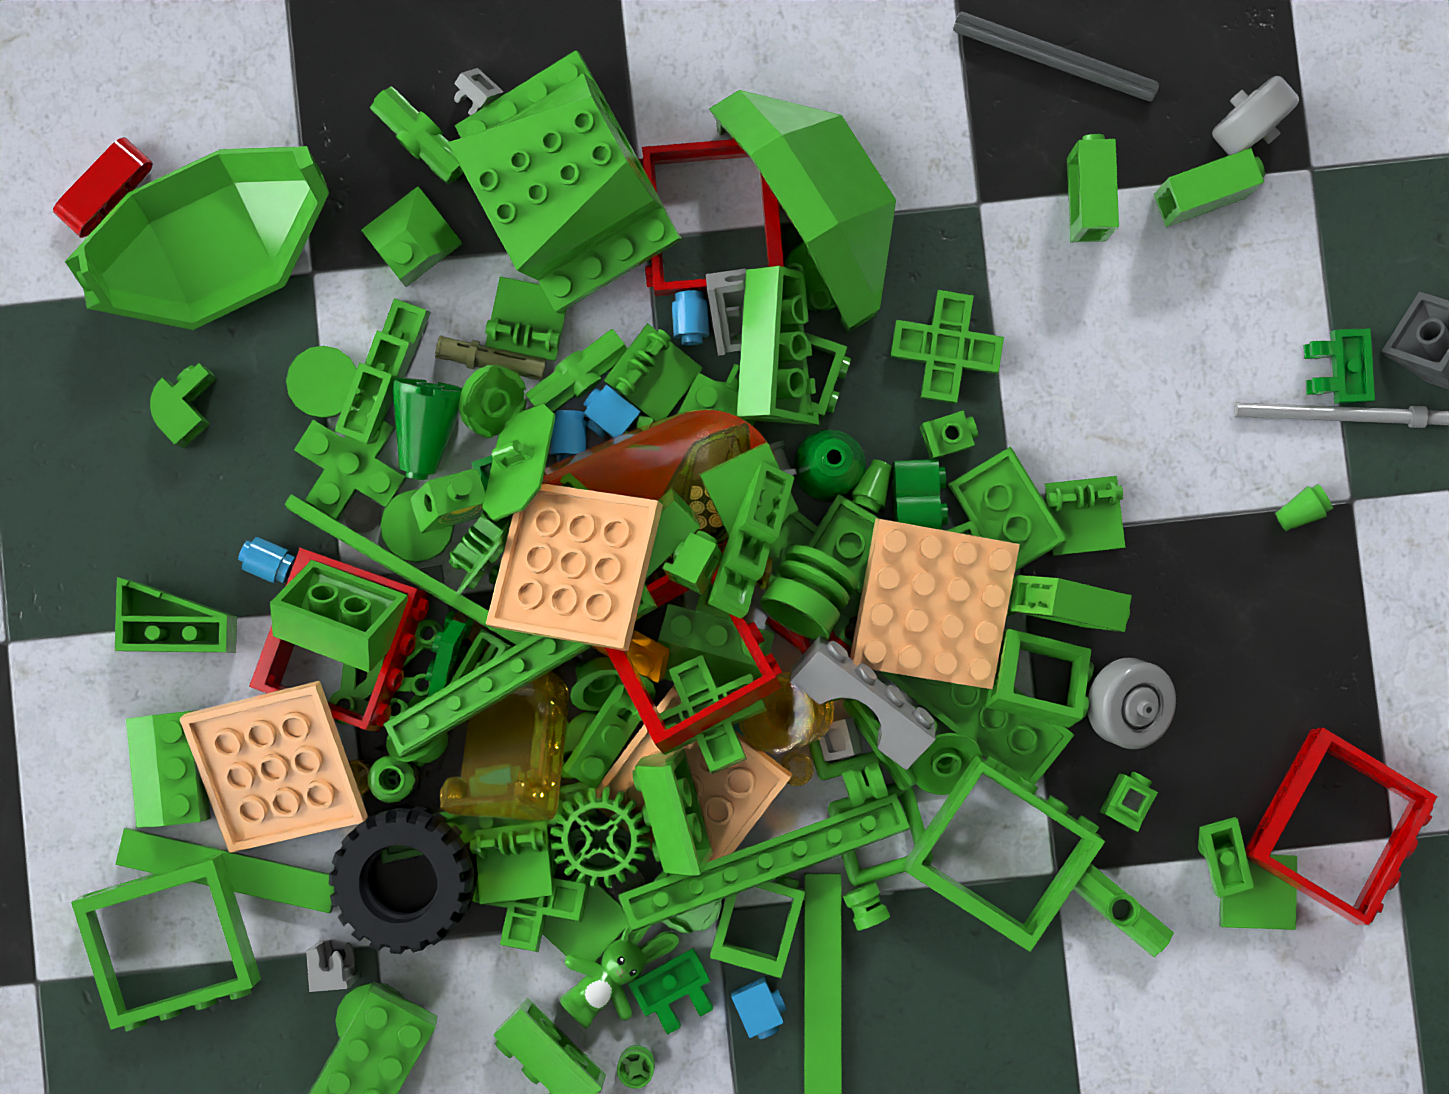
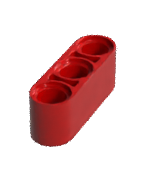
[53,137,153,238]

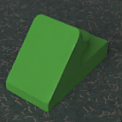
[1198,817,1254,898]

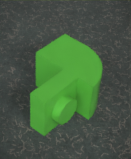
[150,363,217,448]

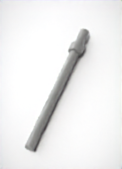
[1234,402,1449,428]

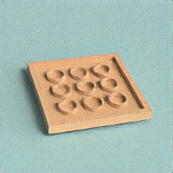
[486,483,663,651]
[850,518,1020,689]
[180,681,368,853]
[588,685,792,862]

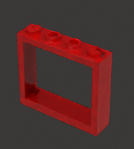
[638,139,784,297]
[249,548,430,732]
[604,564,783,754]
[1245,727,1438,926]

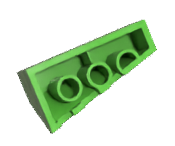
[737,266,819,425]

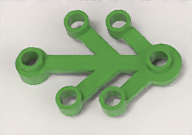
[329,620,444,725]

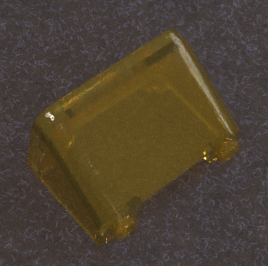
[440,666,569,821]

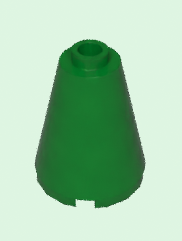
[392,378,462,480]
[794,430,866,502]

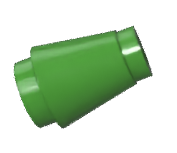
[850,459,893,516]
[1275,484,1333,531]

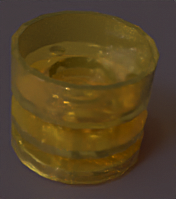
[739,671,834,754]

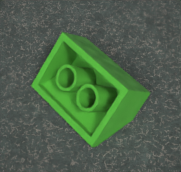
[270,560,408,673]
[658,604,775,688]
[126,710,211,828]
[632,747,713,876]
[493,997,606,1094]

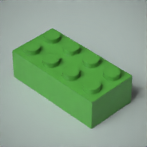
[308,981,438,1094]

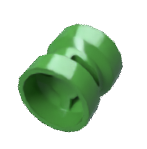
[841,761,888,807]
[843,882,891,931]
[617,1045,655,1089]

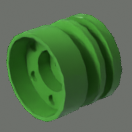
[760,545,858,640]

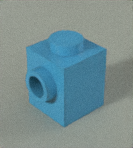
[583,385,642,439]
[731,977,787,1039]

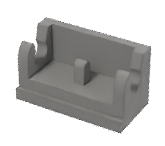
[706,268,746,356]
[306,940,360,992]

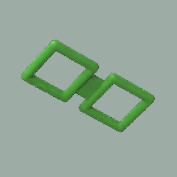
[796,676,933,886]

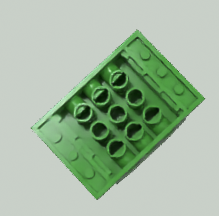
[448,50,682,313]

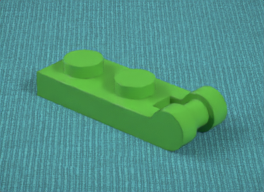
[562,684,642,789]

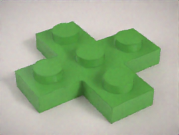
[890,290,1004,404]
[294,420,407,520]
[659,655,767,774]
[472,839,589,953]

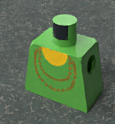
[410,469,485,534]

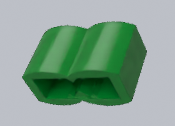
[892,459,948,530]

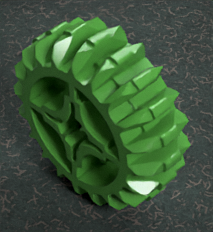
[550,787,651,888]

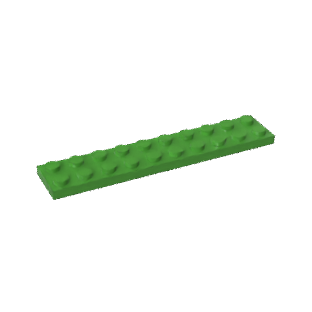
[762,511,1074,784]

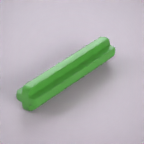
[843,698,918,791]

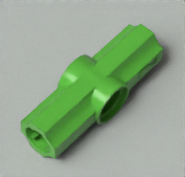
[370,86,464,185]
[525,329,628,413]
[1073,863,1174,958]

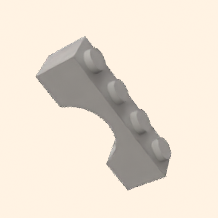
[790,635,936,770]

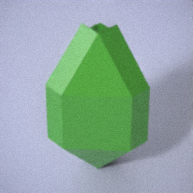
[709,90,896,334]
[65,146,329,330]

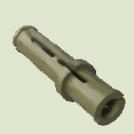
[435,335,547,381]

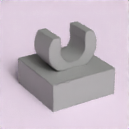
[454,68,503,115]
[815,717,862,762]

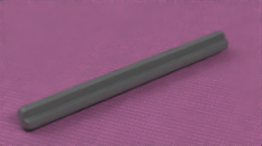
[953,12,1159,102]

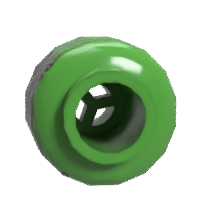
[368,755,419,803]

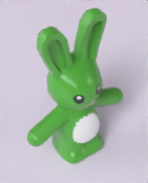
[560,924,679,1029]

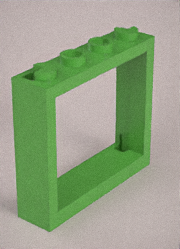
[903,754,1105,952]
[71,853,261,1031]

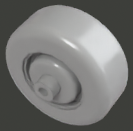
[1212,76,1299,156]
[1087,658,1176,749]

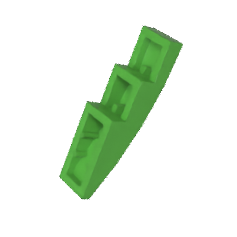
[334,298,431,444]
[708,461,794,619]

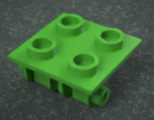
[485,276,567,361]
[604,323,703,422]
[1044,476,1125,556]
[449,510,513,596]
[470,821,553,905]

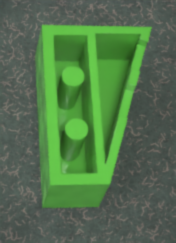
[115,577,237,653]

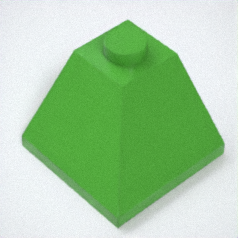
[361,187,463,287]

